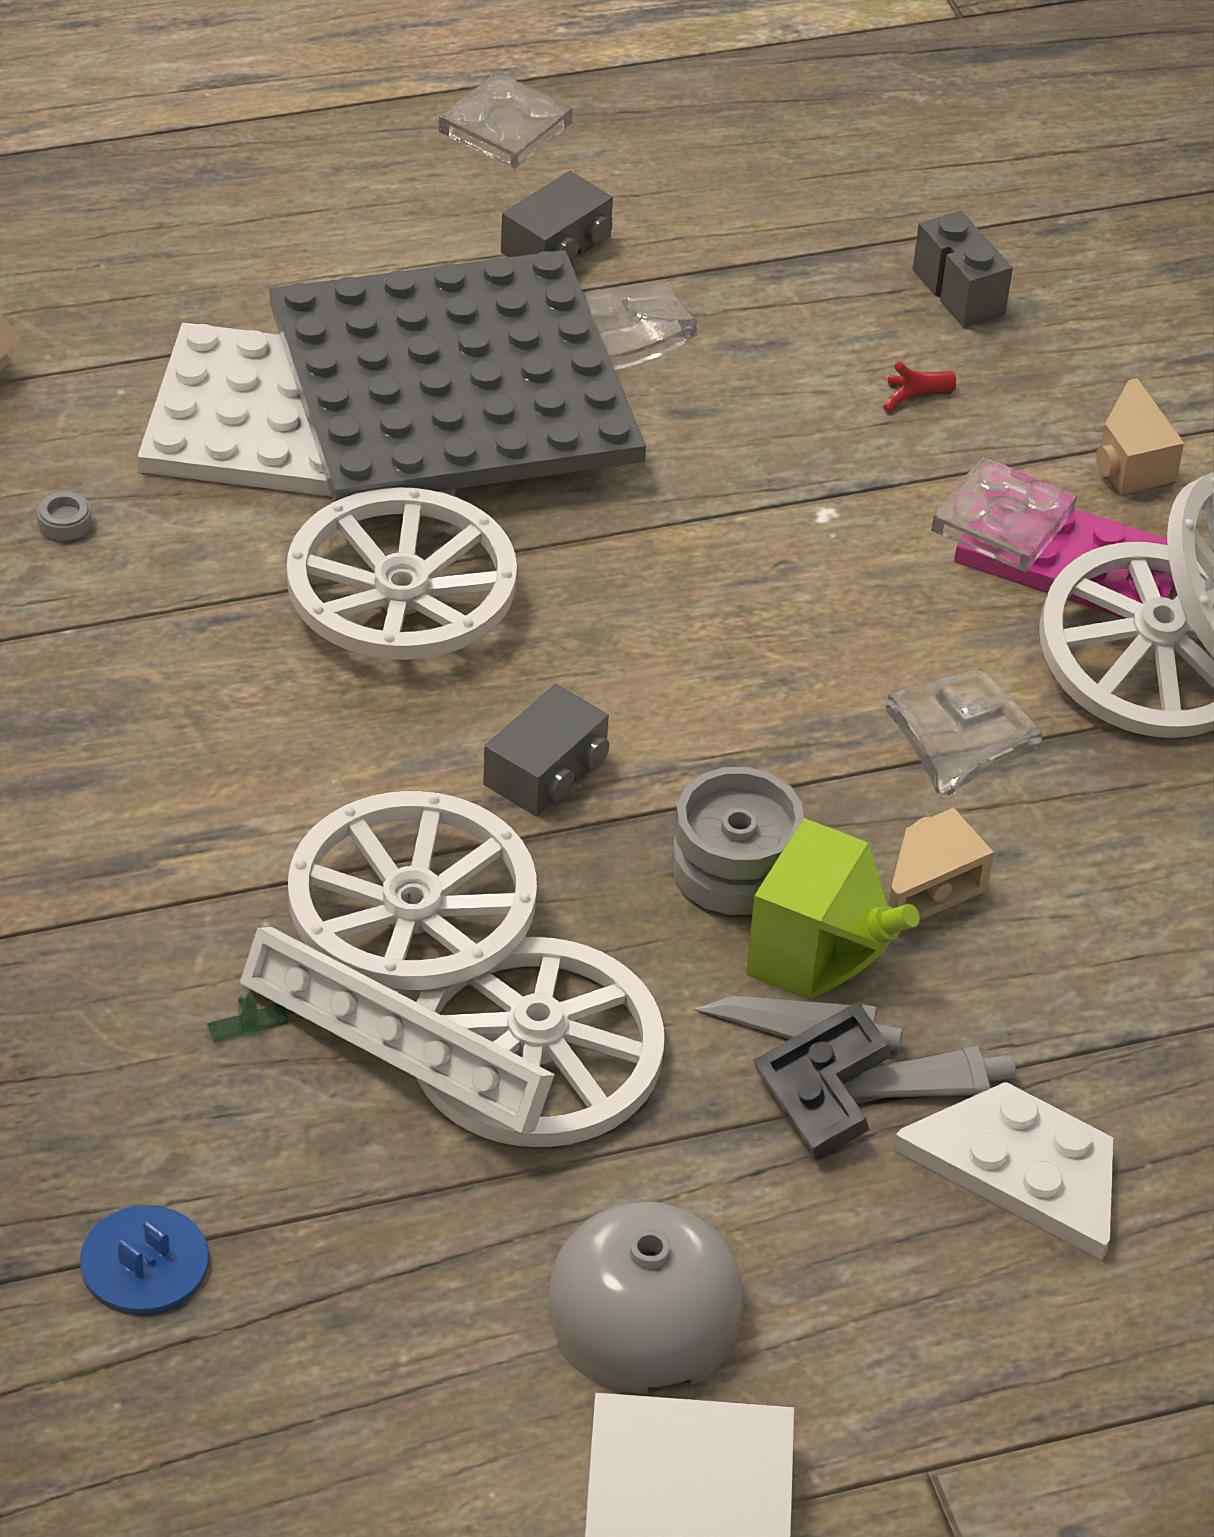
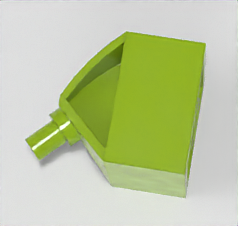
[746,818,920,1000]

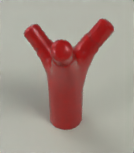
[883,362,956,413]

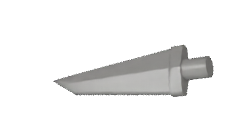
[693,995,903,1052]
[843,1046,1016,1098]

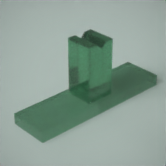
[207,995,289,1042]

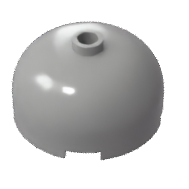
[548,1201,743,1395]

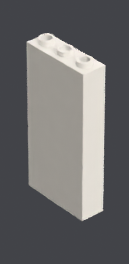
[585,1393,794,1537]

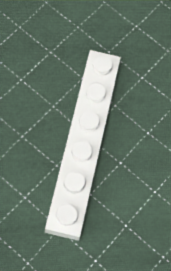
[240,927,555,1133]

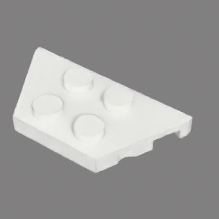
[894,1082,1113,1260]

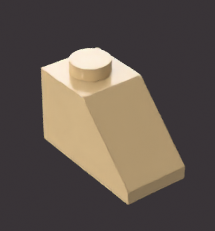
[1096,378,1184,495]
[889,807,994,921]

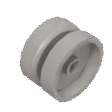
[672,767,804,915]

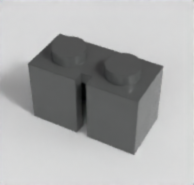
[501,171,613,262]
[912,211,1013,328]
[483,683,610,817]

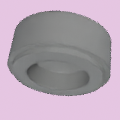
[37,491,92,542]

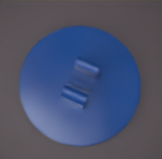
[80,1205,209,1315]

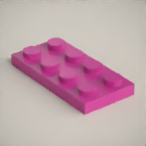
[954,482,1176,619]

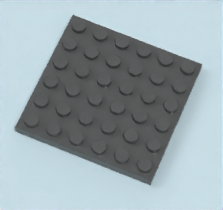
[270,250,646,502]

